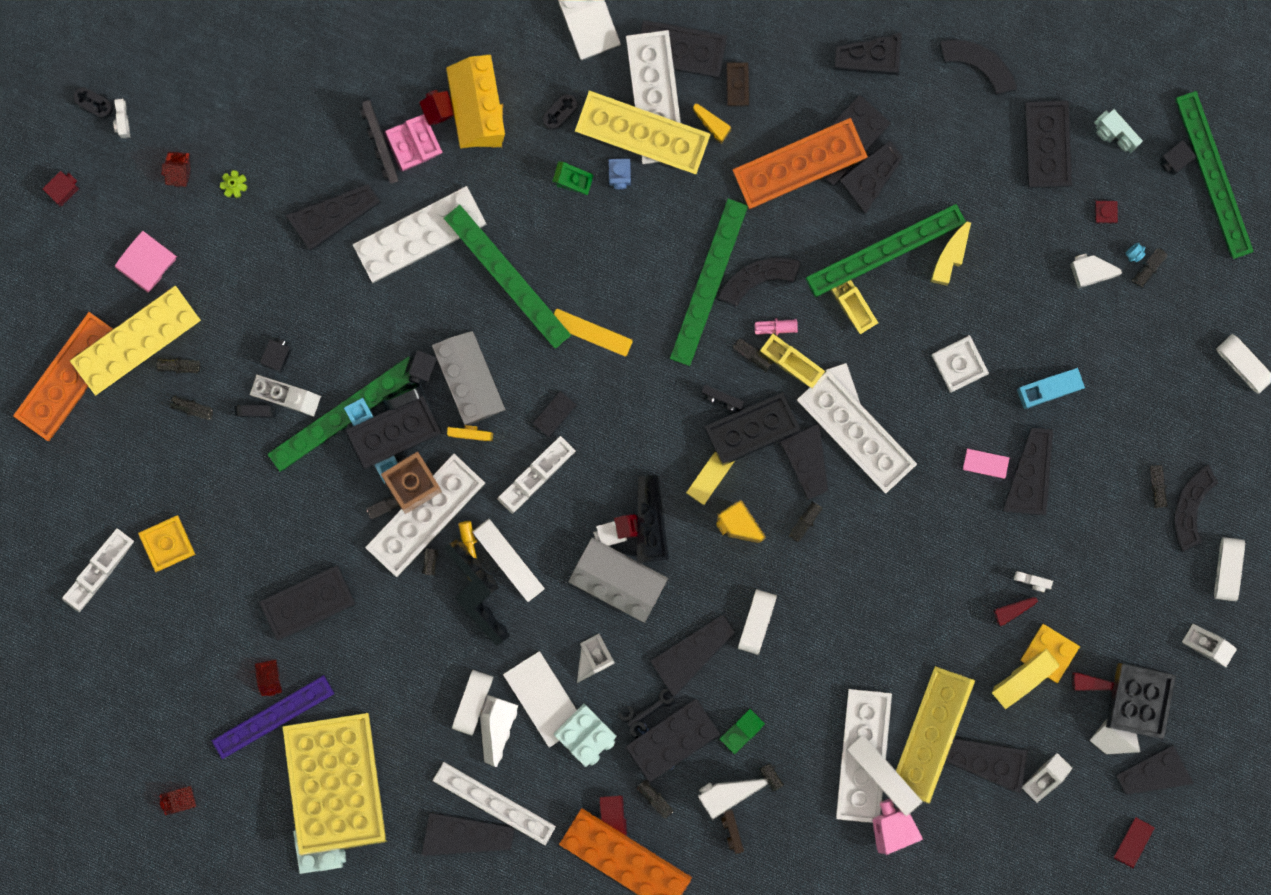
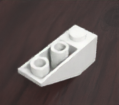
[250,375,321,416]
[480,695,518,767]

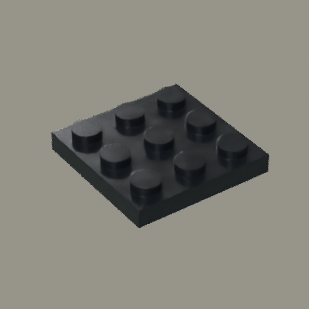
[1106,663,1176,739]

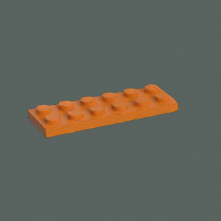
[733,118,868,209]
[13,312,113,441]
[559,809,692,895]

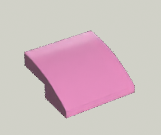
[384,114,442,172]
[115,231,176,293]

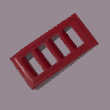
[614,515,638,539]
[993,597,1038,626]
[1072,673,1114,690]

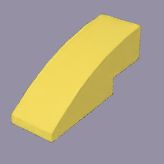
[931,222,971,286]
[830,280,878,334]
[760,334,825,388]
[686,452,735,505]
[992,649,1060,709]

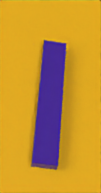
[212,675,335,759]

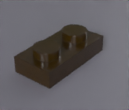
[727,62,749,107]
[721,809,744,854]

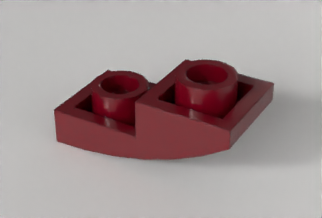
[600,796,627,836]
[1114,817,1155,869]

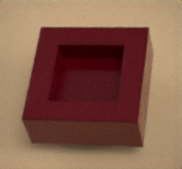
[1095,201,1118,223]

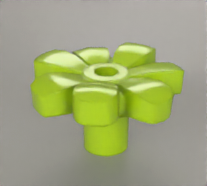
[220,171,247,198]

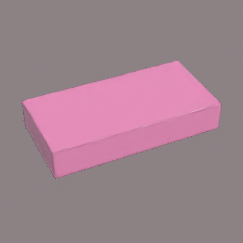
[962,449,1009,479]

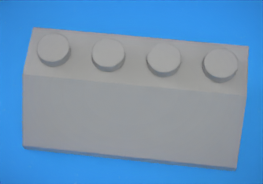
[432,331,505,425]
[569,538,668,623]

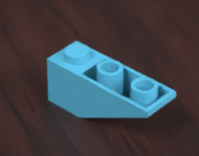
[1017,368,1085,410]

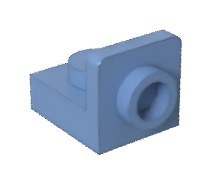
[609,159,631,189]

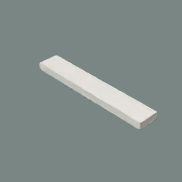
[433,762,556,845]

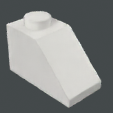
[1070,254,1122,288]
[1182,624,1237,667]
[1022,753,1072,802]

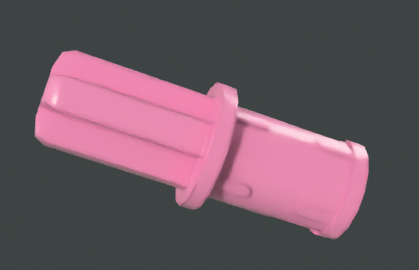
[754,318,797,336]

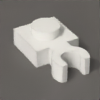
[113,99,130,138]
[1014,571,1053,592]

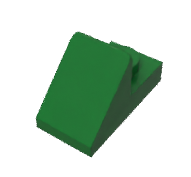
[552,161,594,195]
[720,709,765,754]

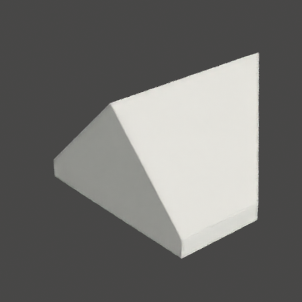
[577,634,615,683]
[1089,719,1140,754]

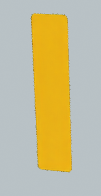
[554,309,633,356]

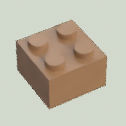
[381,452,442,514]

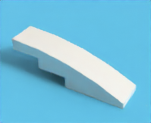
[497,436,575,514]
[472,519,545,602]
[62,529,134,613]
[847,735,922,816]

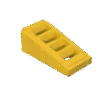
[693,103,731,143]

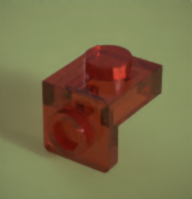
[255,660,282,696]
[160,786,197,815]

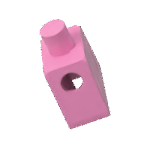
[872,799,923,855]

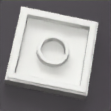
[931,335,989,393]

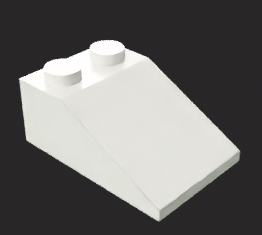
[557,0,621,60]
[698,778,768,819]

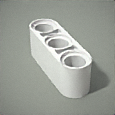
[1216,334,1271,394]
[1214,537,1245,602]
[738,589,777,655]
[452,670,493,736]

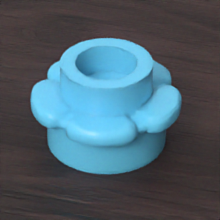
[1126,243,1145,262]

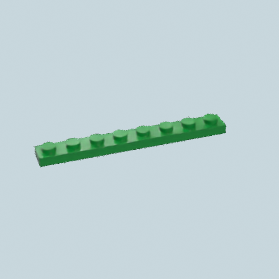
[1175,91,1254,260]
[670,199,748,367]
[444,204,571,349]
[805,204,966,298]
[268,357,410,472]

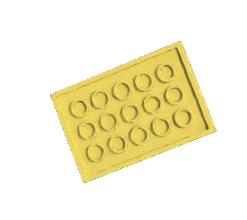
[283,713,386,855]

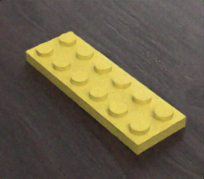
[575,91,711,174]
[70,286,201,396]
[896,666,975,803]

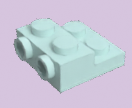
[1094,109,1143,153]
[553,704,617,767]
[293,830,346,874]

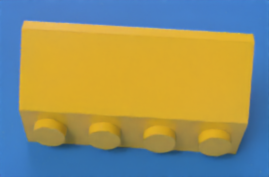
[446,55,505,148]
[716,501,765,543]

